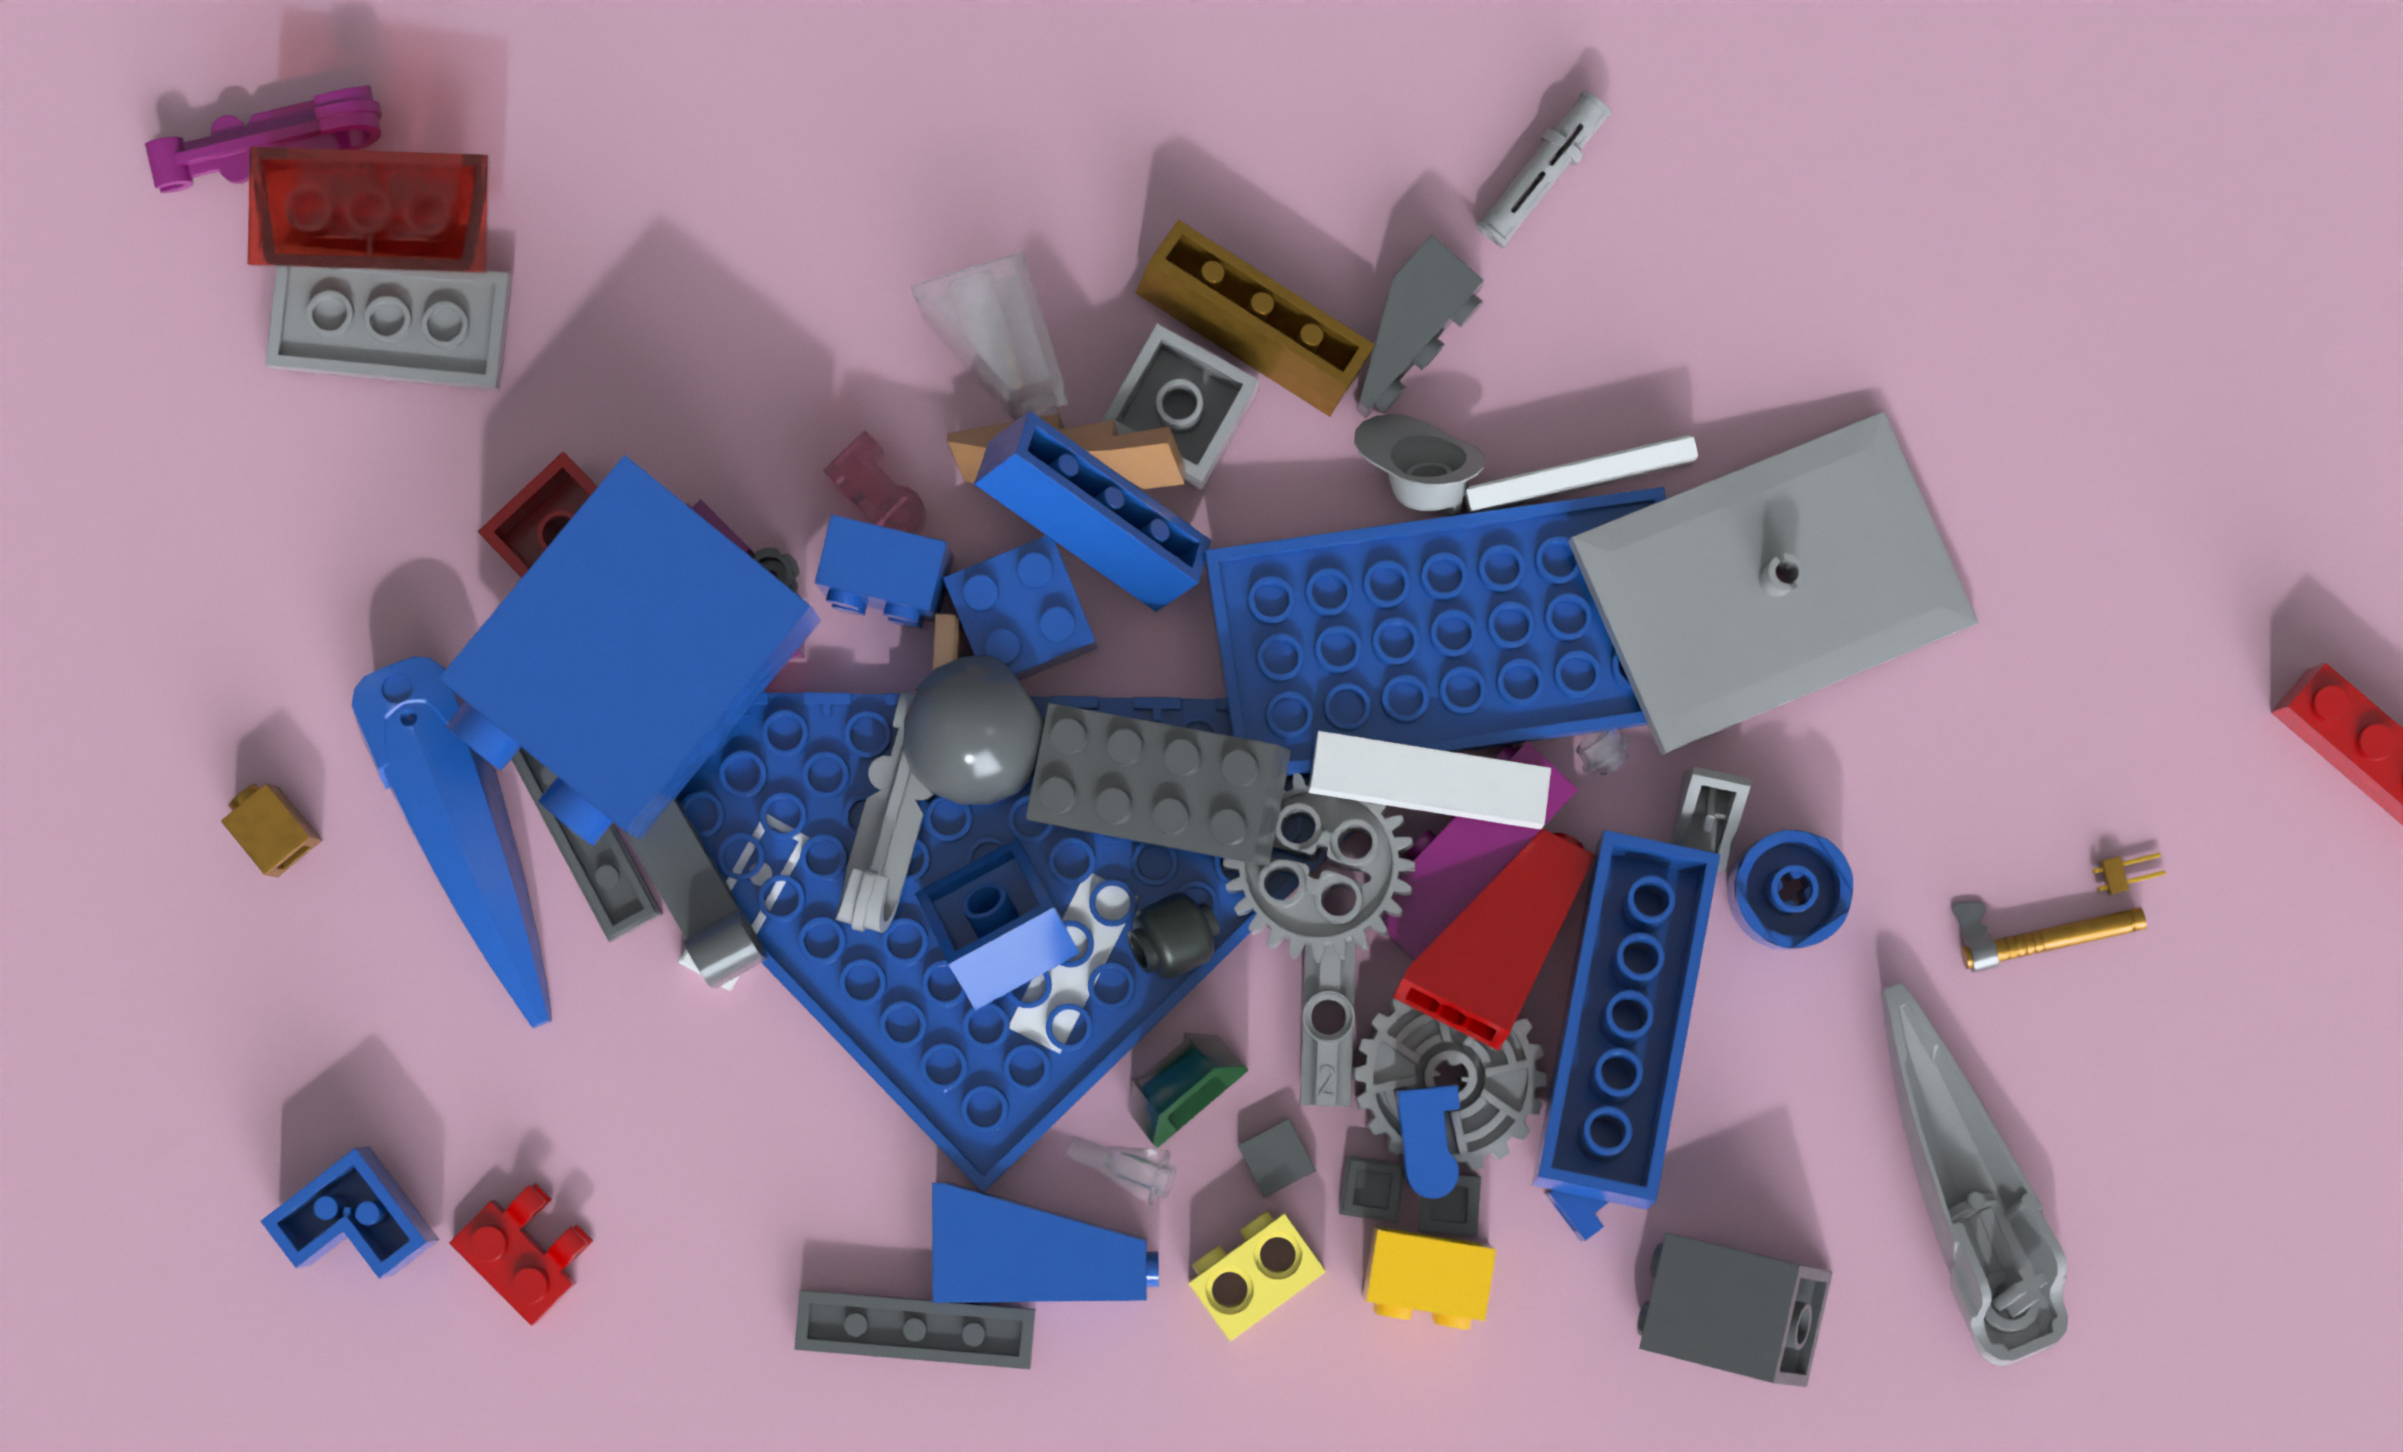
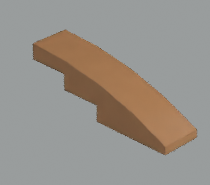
[947,414,1185,490]

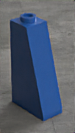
[932,1182,1159,1303]

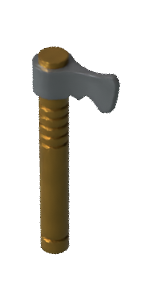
[1951,901,2147,973]

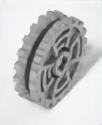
[1352,998,1547,1171]

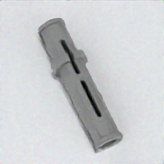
[1475,90,1612,248]

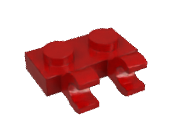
[449,1183,594,1326]

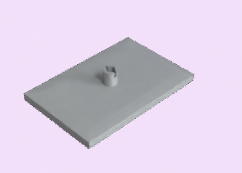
[1568,411,1979,755]

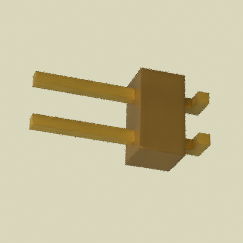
[2091,852,2166,895]

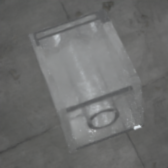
[911,252,1069,421]

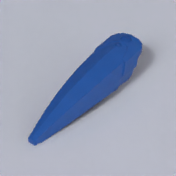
[352,656,552,1029]

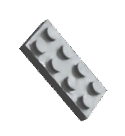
[265,251,512,390]

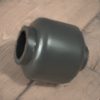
[1127,893,1220,979]

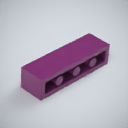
[1381,741,1579,961]

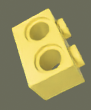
[1188,1210,1326,1341]

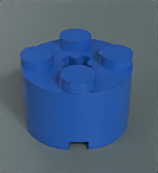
[1727,830,1853,950]

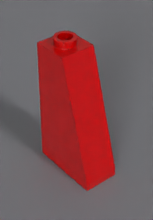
[1393,829,1596,1051]

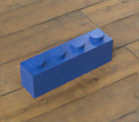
[974,411,1211,612]

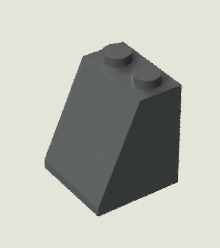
[1637,1232,1833,1387]

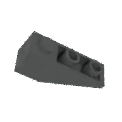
[1358,234,1484,418]

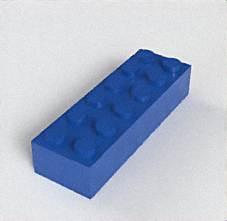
[1531,830,1721,1210]

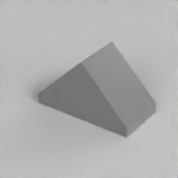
[1670,766,1751,872]

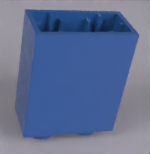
[438,455,822,846]

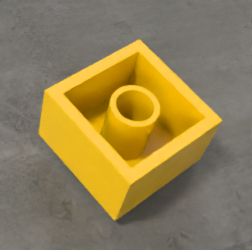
[1362,1226,1496,1330]

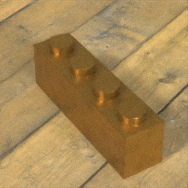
[1135,219,1375,417]

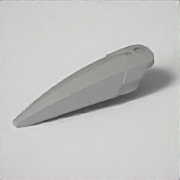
[1881,982,2068,1367]

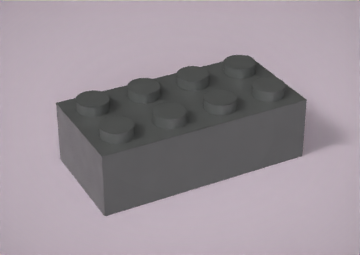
[1026,703,1291,867]

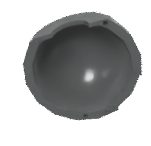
[901,656,1045,805]

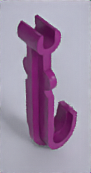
[145,85,382,193]

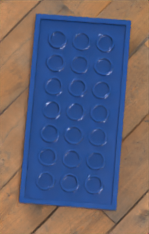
[1205,487,1666,777]

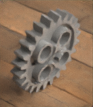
[1223,773,1416,962]

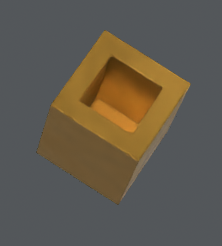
[221,783,323,878]

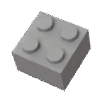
[1101,323,1259,491]

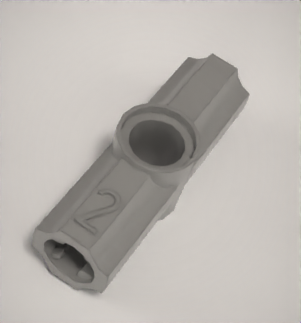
[1299,940,1356,1107]

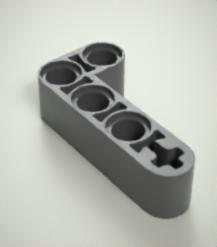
[623,797,768,988]

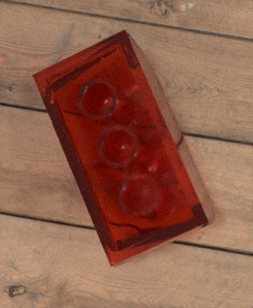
[247,146,490,274]

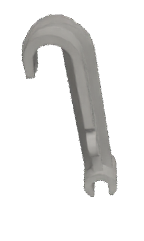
[835,691,934,933]

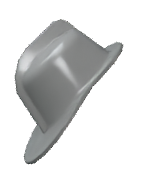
[1354,414,1485,516]

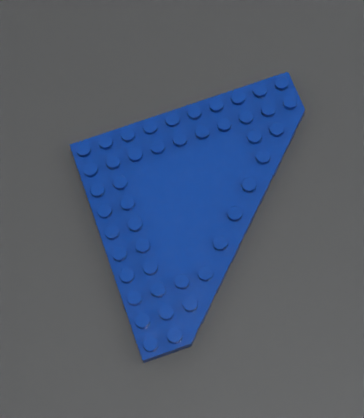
[676,692,1372,1193]

